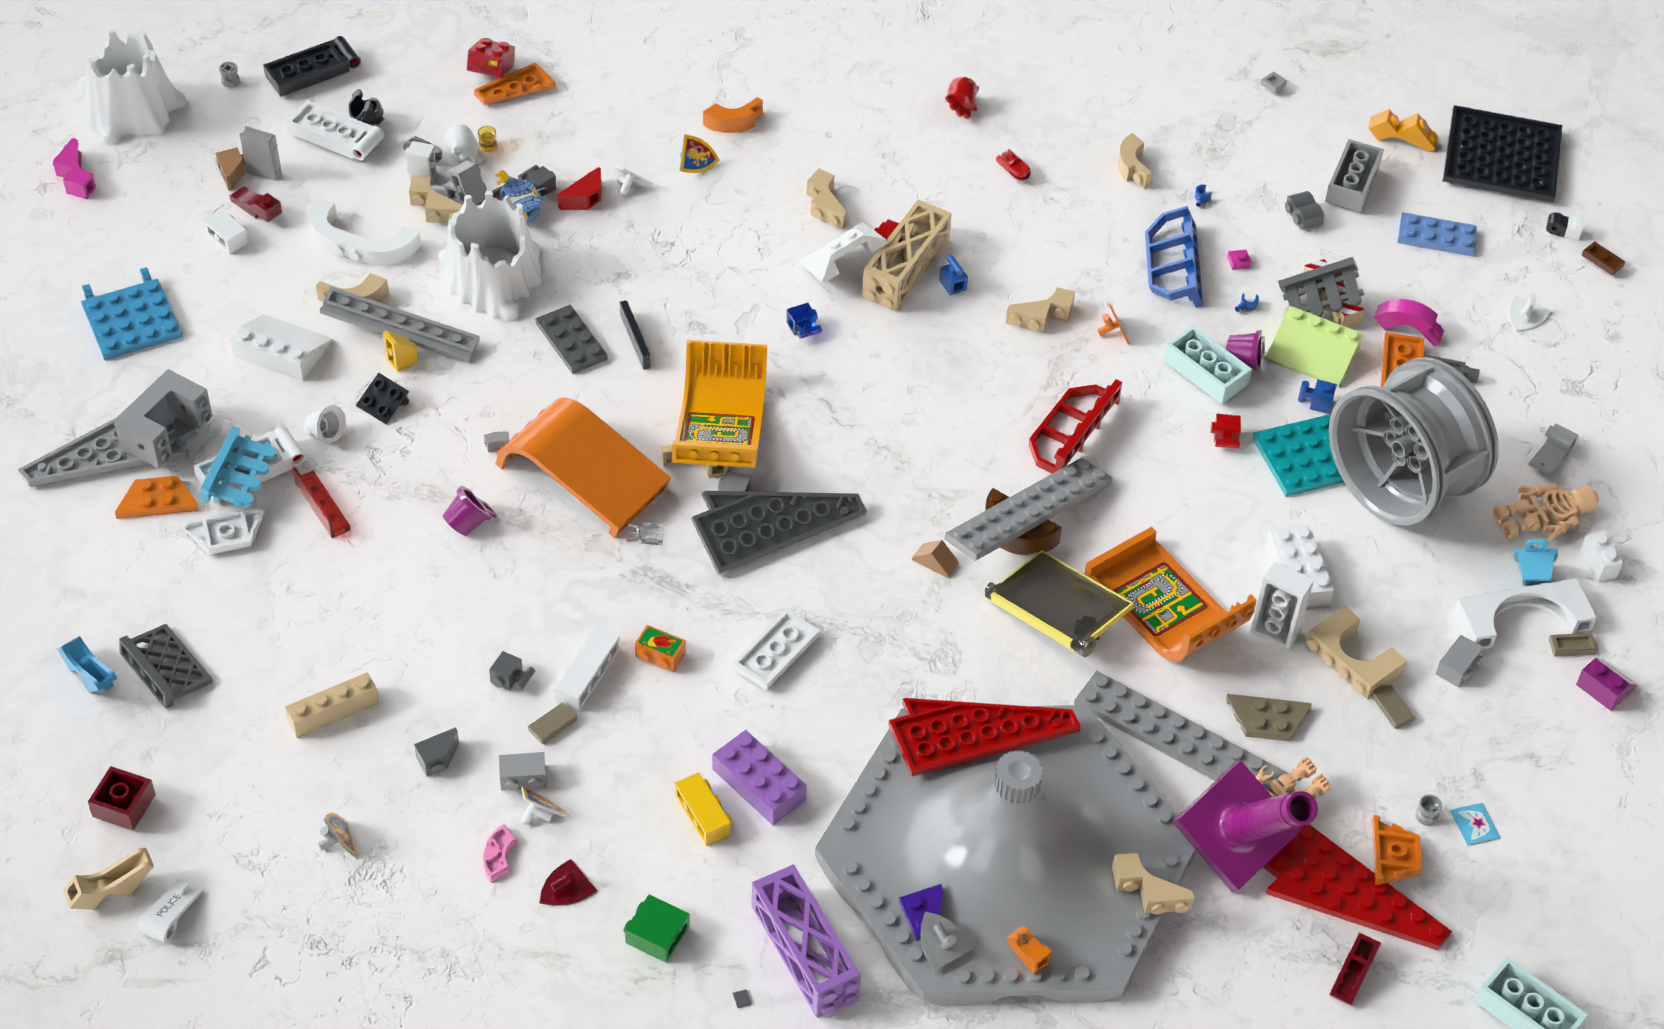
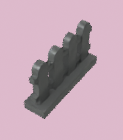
[1278,257,1364,317]

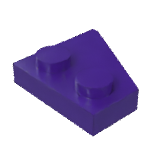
[899,884,943,941]

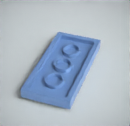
[1397,212,1477,257]

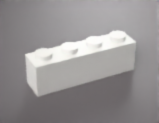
[553,626,620,711]

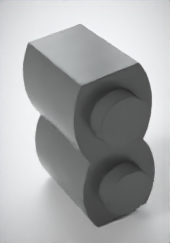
[1285,191,1324,230]

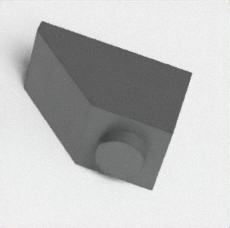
[414,727,459,777]

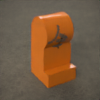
[1007,926,1052,974]

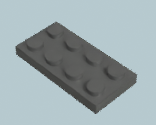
[535,304,608,374]

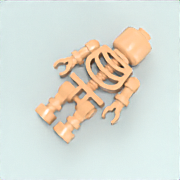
[1493,484,1599,540]
[1256,756,1331,826]

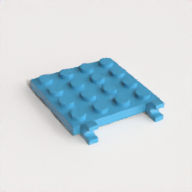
[81,267,182,360]

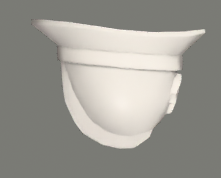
[303,405,346,444]

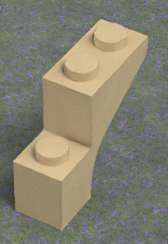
[806,168,846,230]
[409,176,463,223]
[1006,287,1075,332]
[63,848,154,910]
[1112,853,1195,915]

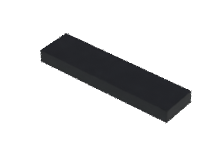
[620,300,651,370]

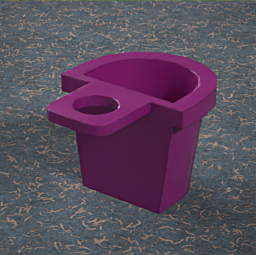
[1226,330,1265,372]
[442,486,497,536]

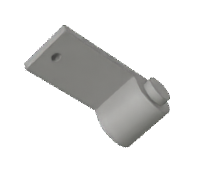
[1528,424,1578,476]

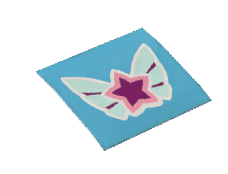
[1450,803,1500,845]

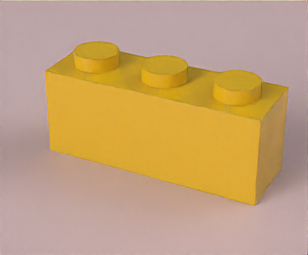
[675,772,733,846]

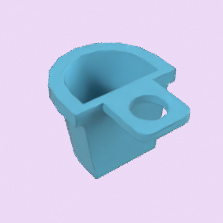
[1514,539,1558,586]

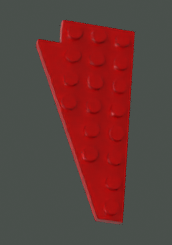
[888,698,1081,777]
[1263,825,1452,950]

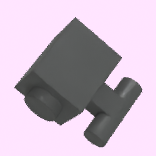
[518,165,556,194]
[489,651,536,692]

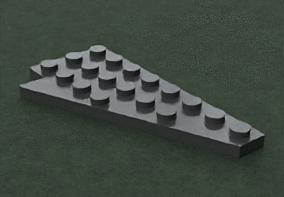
[691,491,867,575]

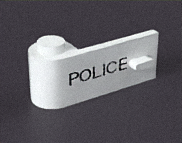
[137,879,203,943]

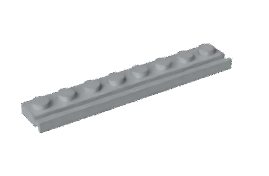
[319,286,480,363]

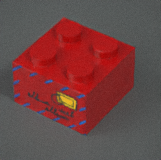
[467,38,515,78]

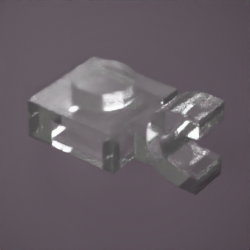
[627,522,664,545]

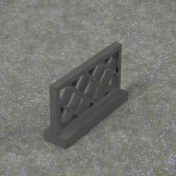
[119,624,212,709]

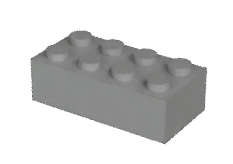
[1325,139,1384,212]

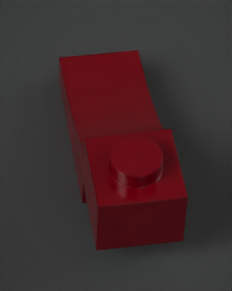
[229,186,282,222]
[1329,932,1381,1006]

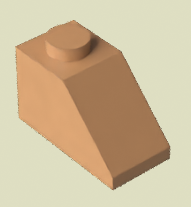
[215,147,245,191]

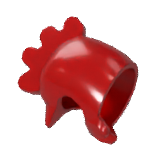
[945,77,980,119]

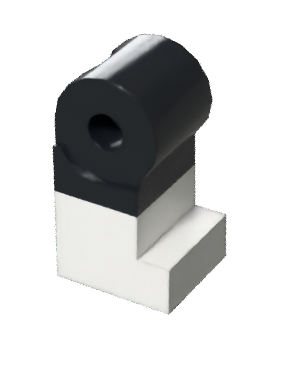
[1546,212,1585,240]

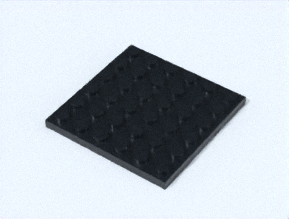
[1442,105,1563,203]

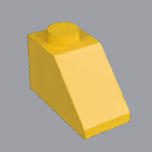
[383,331,418,372]

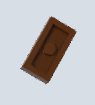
[1582,241,1625,275]

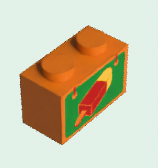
[635,625,686,672]

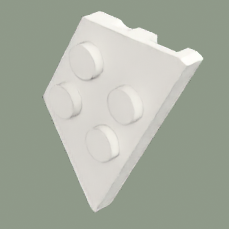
[182,505,265,555]

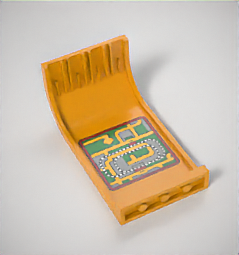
[672,340,768,468]

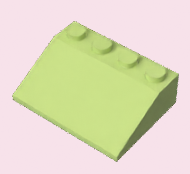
[1265,306,1364,388]

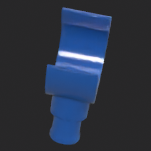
[1194,184,1212,207]
[1235,293,1259,312]

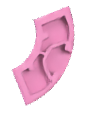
[483,824,517,883]

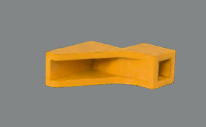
[1368,109,1438,152]

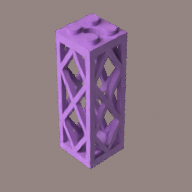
[752,864,861,1018]

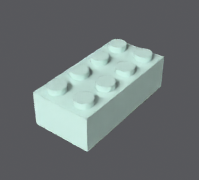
[1163,325,1252,404]
[1475,957,1588,1029]

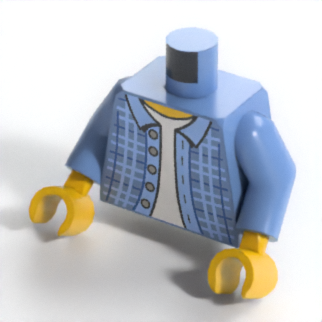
[495,170,548,224]

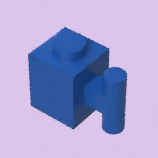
[939,254,968,296]
[1298,379,1337,414]

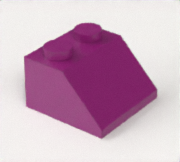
[1576,658,1638,711]

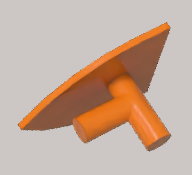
[1097,303,1130,345]

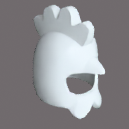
[444,125,481,164]

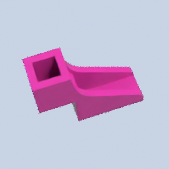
[53,138,96,199]

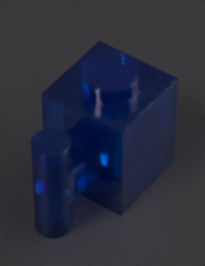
[786,302,822,339]

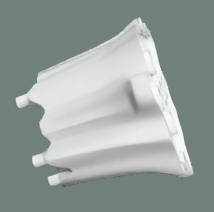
[79,29,186,144]
[438,191,542,321]

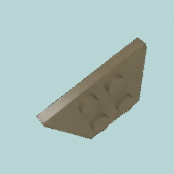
[1226,694,1312,741]

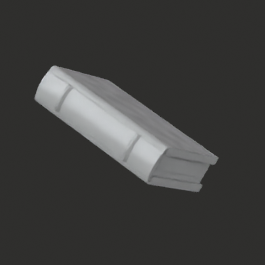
[239,126,282,181]

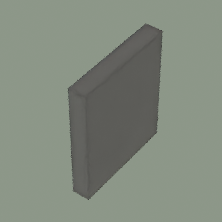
[733,989,751,1008]

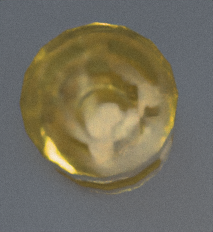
[478,126,497,152]

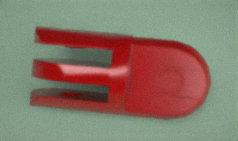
[996,149,1031,181]

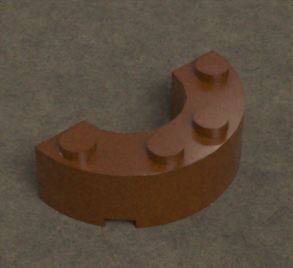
[985,488,1062,556]

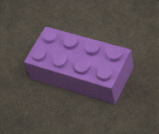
[712,730,807,825]

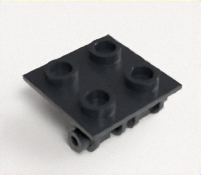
[356,372,410,424]

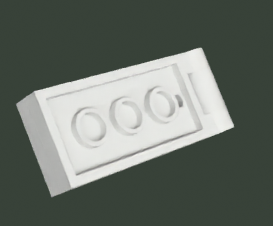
[287,101,385,160]
[194,426,306,503]

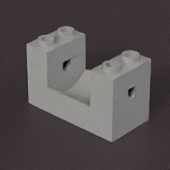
[113,369,213,468]

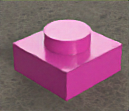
[1227,249,1252,270]

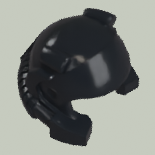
[349,89,385,126]

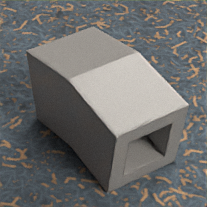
[484,431,509,452]

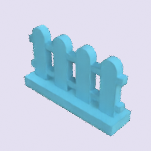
[200,426,276,508]

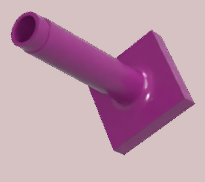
[1172,761,1318,892]

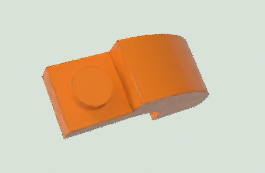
[703,97,763,133]

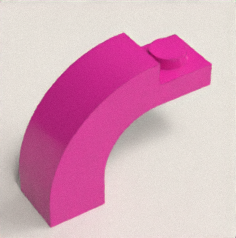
[1373,299,1444,346]

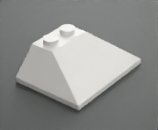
[799,222,888,283]

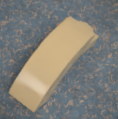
[316,273,389,303]

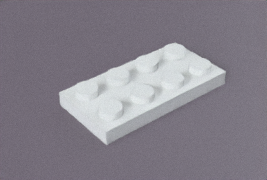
[732,609,820,690]

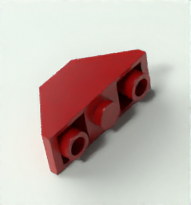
[557,167,602,210]

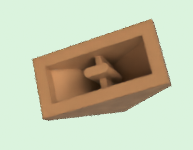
[912,540,959,578]

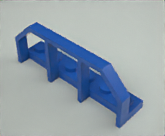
[1145,206,1203,308]

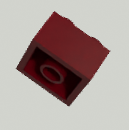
[87,766,156,831]

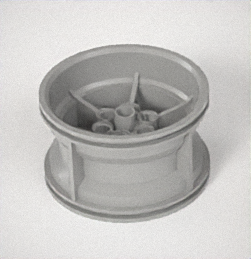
[1329,357,1499,526]

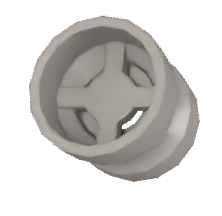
[219,61,240,87]
[1415,794,1442,826]

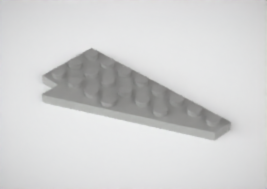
[18,418,197,487]

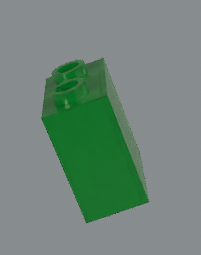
[623,894,690,963]

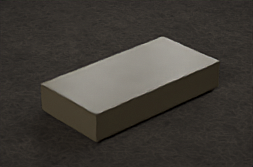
[1548,633,1597,656]
[1371,684,1415,728]
[528,702,577,744]

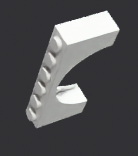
[1454,578,1597,649]

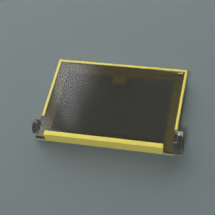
[985,550,1134,657]

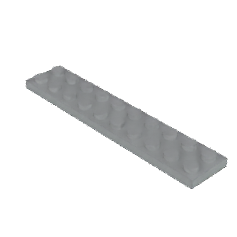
[944,457,1113,561]
[1074,670,1288,796]

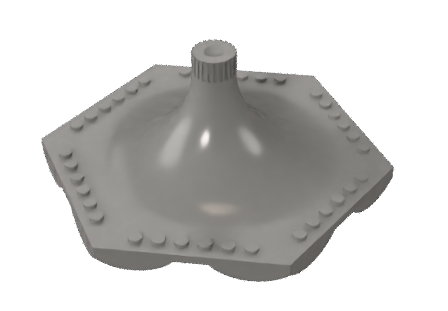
[815,705,1196,1006]

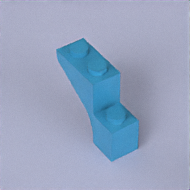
[57,636,118,694]

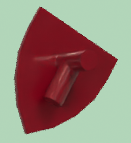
[539,859,597,906]

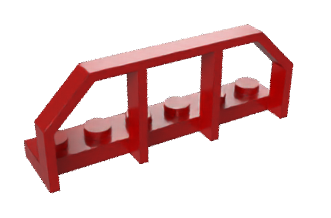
[1029,379,1123,474]

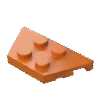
[115,476,199,519]
[1372,815,1422,885]

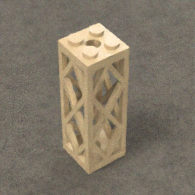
[862,200,952,311]

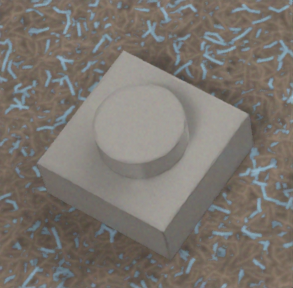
[1261,71,1287,93]

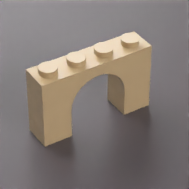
[1305,606,1407,699]

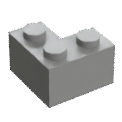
[444,161,487,205]

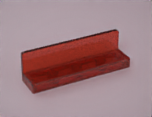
[292,467,351,538]

